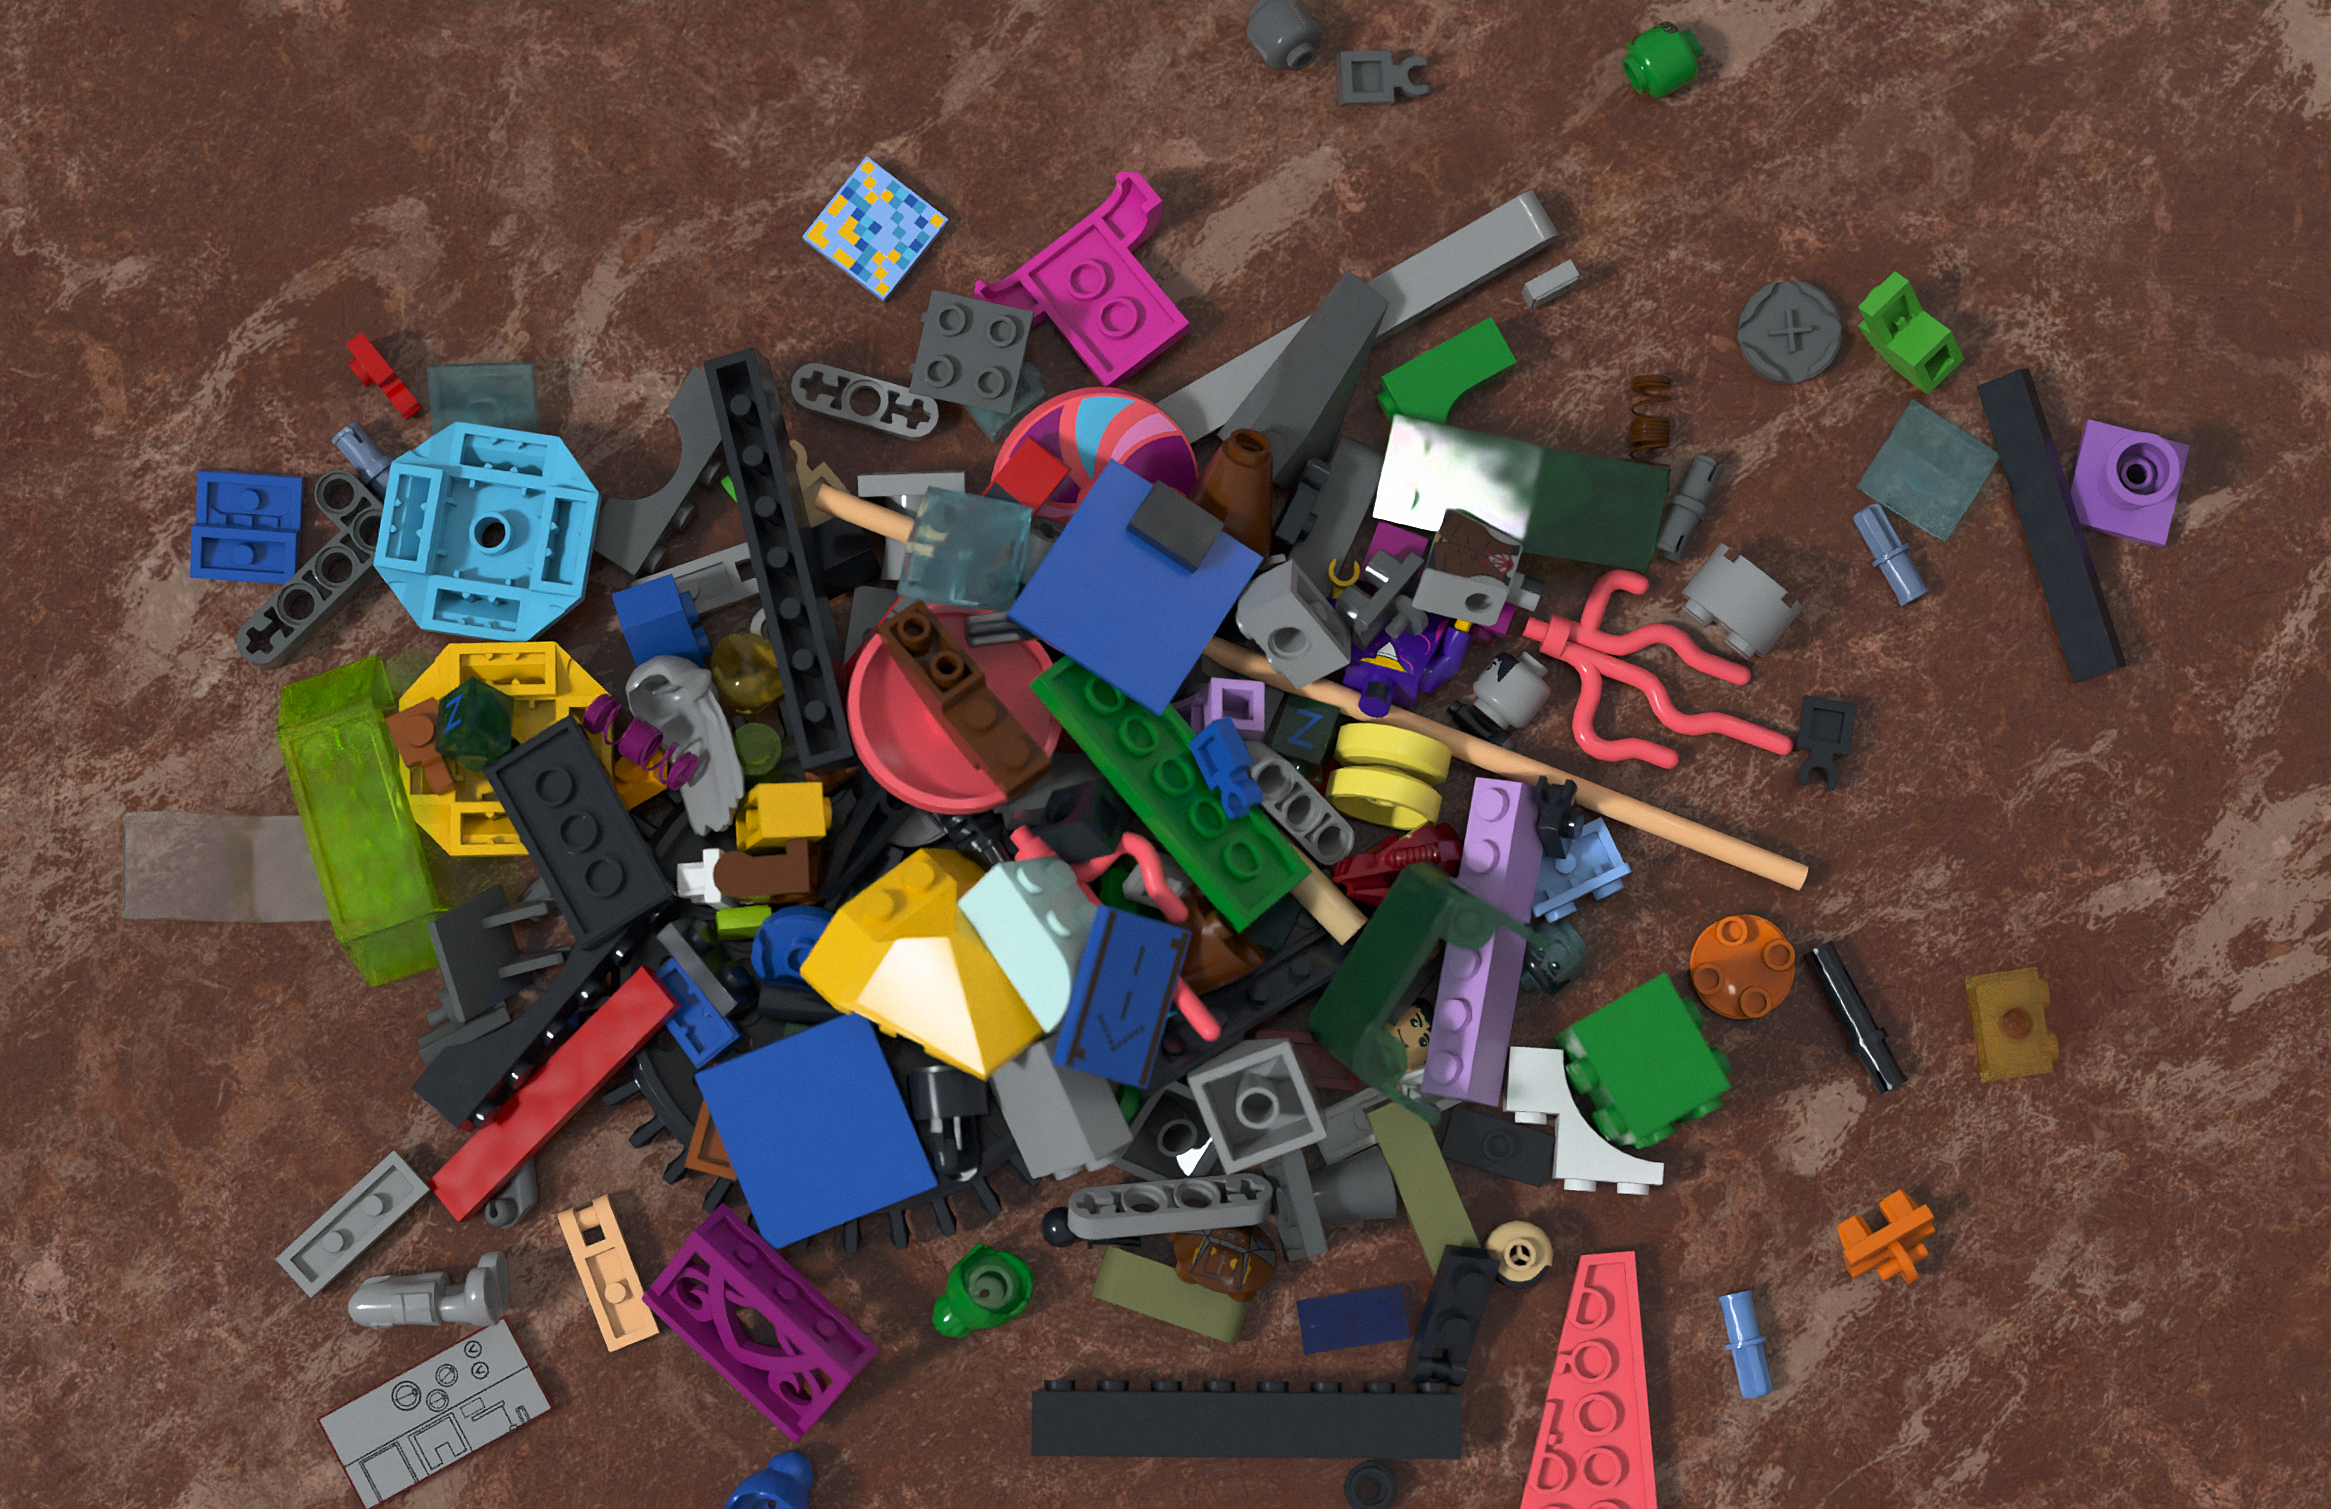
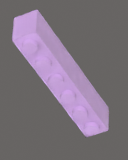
[1421,777,1543,1107]

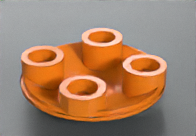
[1690,914,1795,1020]

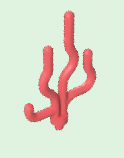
[1522,569,1794,769]
[1010,825,1221,1041]

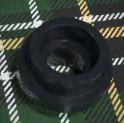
[1344,1461,1397,1509]

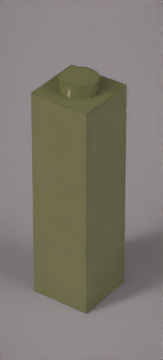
[1362,1089,1481,1279]

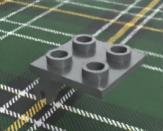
[908,290,1035,416]
[426,885,573,1022]

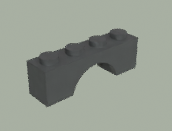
[593,366,725,580]

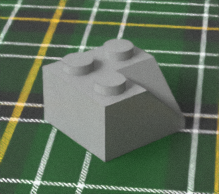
[1187,1038,1328,1175]

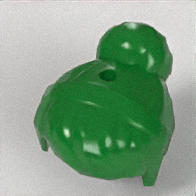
[932,1243,1036,1338]

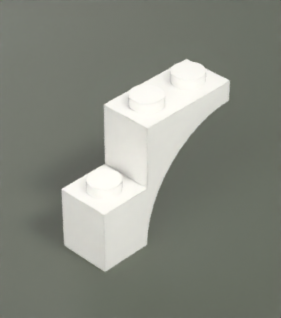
[1503,1046,1664,1195]

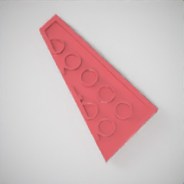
[1520,1251,1657,1509]

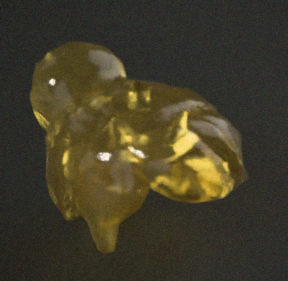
[710,633,784,714]

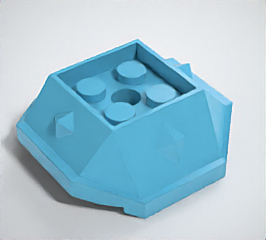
[373,421,602,643]

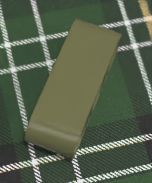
[1090,1245,1252,1346]

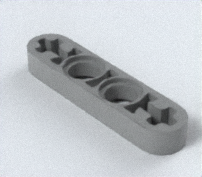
[1067,1173,1273,1239]

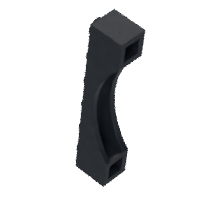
[411,882,678,1133]

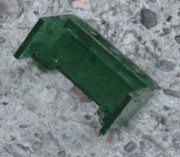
[1309,861,1553,1127]

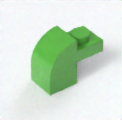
[1858,271,1965,395]

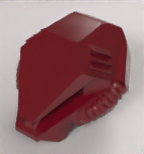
[1331,821,1464,914]

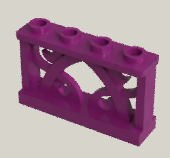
[642,1203,881,1442]

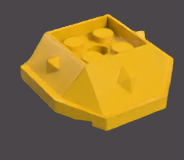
[399,642,614,857]

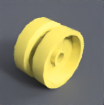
[1324,723,1452,830]

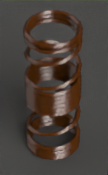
[1628,375,1672,495]

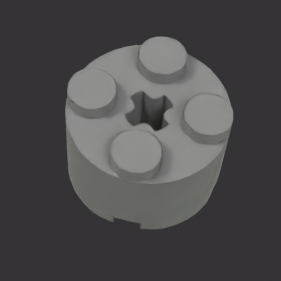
[1681,543,1803,660]

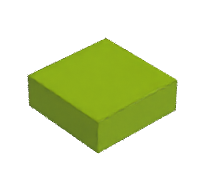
[714,905,771,941]

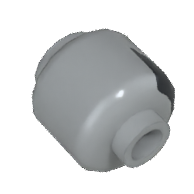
[1473,651,1551,731]

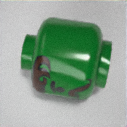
[1622,21,1703,99]

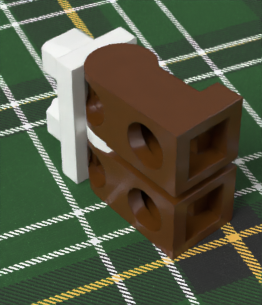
[677,838,830,910]

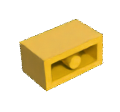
[735,782,832,855]

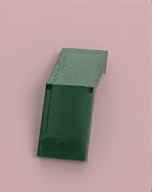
[1373,414,1671,571]

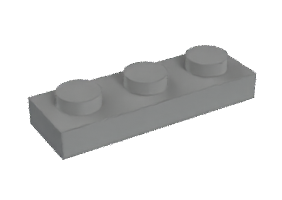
[276,1150,432,1298]

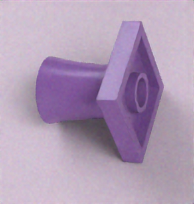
[2069,419,2190,548]

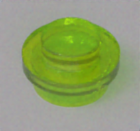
[732,723,782,776]

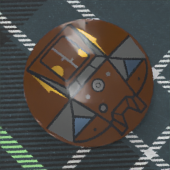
[1173,1224,1277,1302]

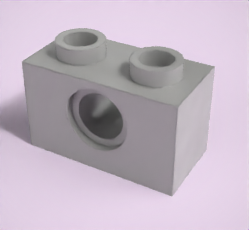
[1235,559,1352,690]

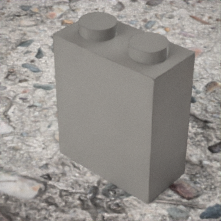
[987,1030,1134,1180]

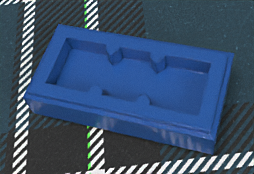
[655,957,745,1071]

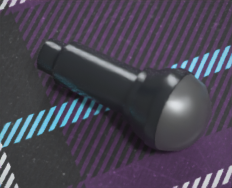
[1446,699,1517,752]

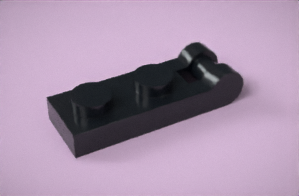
[1406,1244,1501,1387]

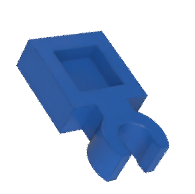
[1188,716,1264,820]

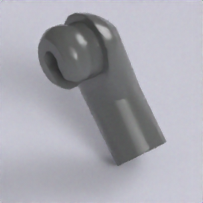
[485,1156,538,1229]

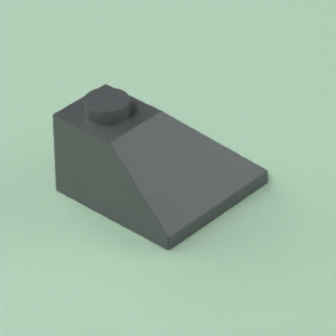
[1110,1073,1219,1182]

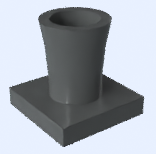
[1260,1146,1397,1262]

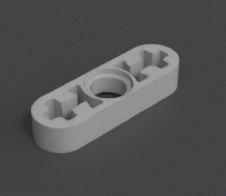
[791,363,940,441]

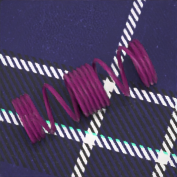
[582,693,698,791]

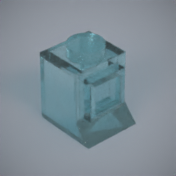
[963,360,1046,444]

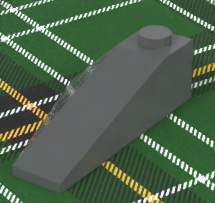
[1217,270,1389,493]

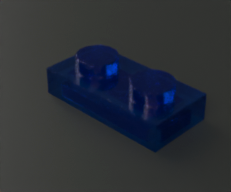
[1296,1285,1410,1355]

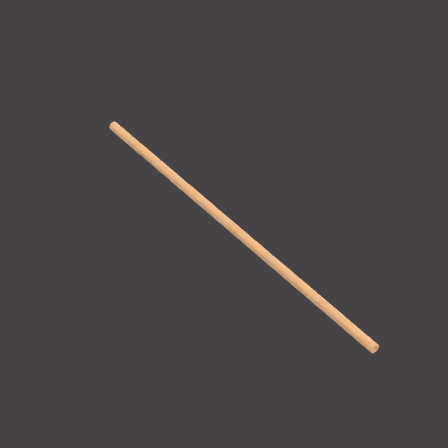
[813,484,1809,891]

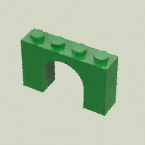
[1376,317,1594,544]

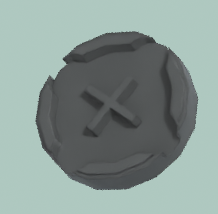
[1737,281,1842,385]

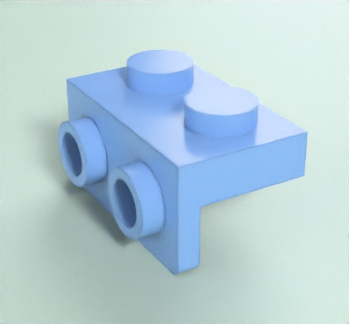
[1531,817,1632,924]

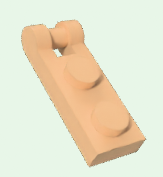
[557,1194,661,1353]

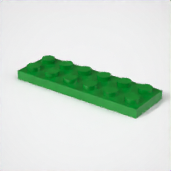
[1029,656,1313,933]

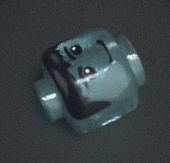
[1519,919,1590,998]

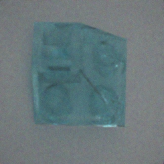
[897,485,1034,612]

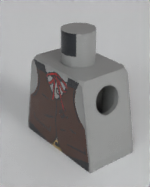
[1412,507,1545,626]

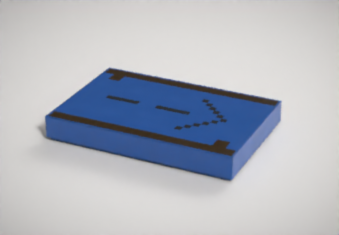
[1052,904,1192,1089]

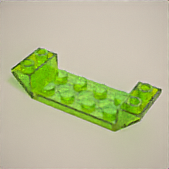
[276,654,455,988]

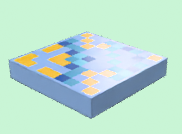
[802,156,949,303]

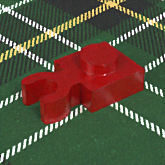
[346,332,423,421]

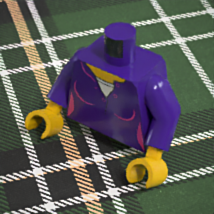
[1326,558,1476,718]

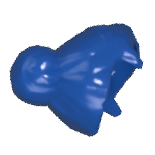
[724,1450,814,1509]

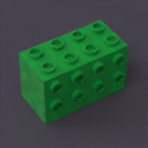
[1553,973,1732,1150]

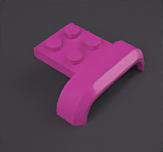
[973,171,1192,388]

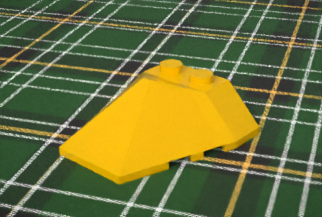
[800,849,1047,1080]

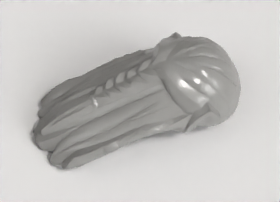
[625,655,745,836]

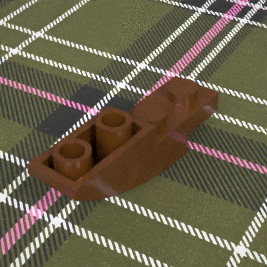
[877,598,1052,800]

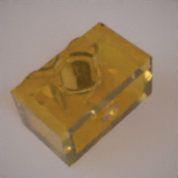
[1965,967,2059,1083]

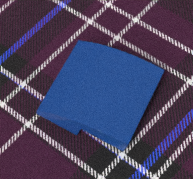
[190,468,306,584]

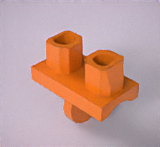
[1836,1189,1936,1284]

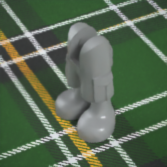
[348,1251,509,1329]

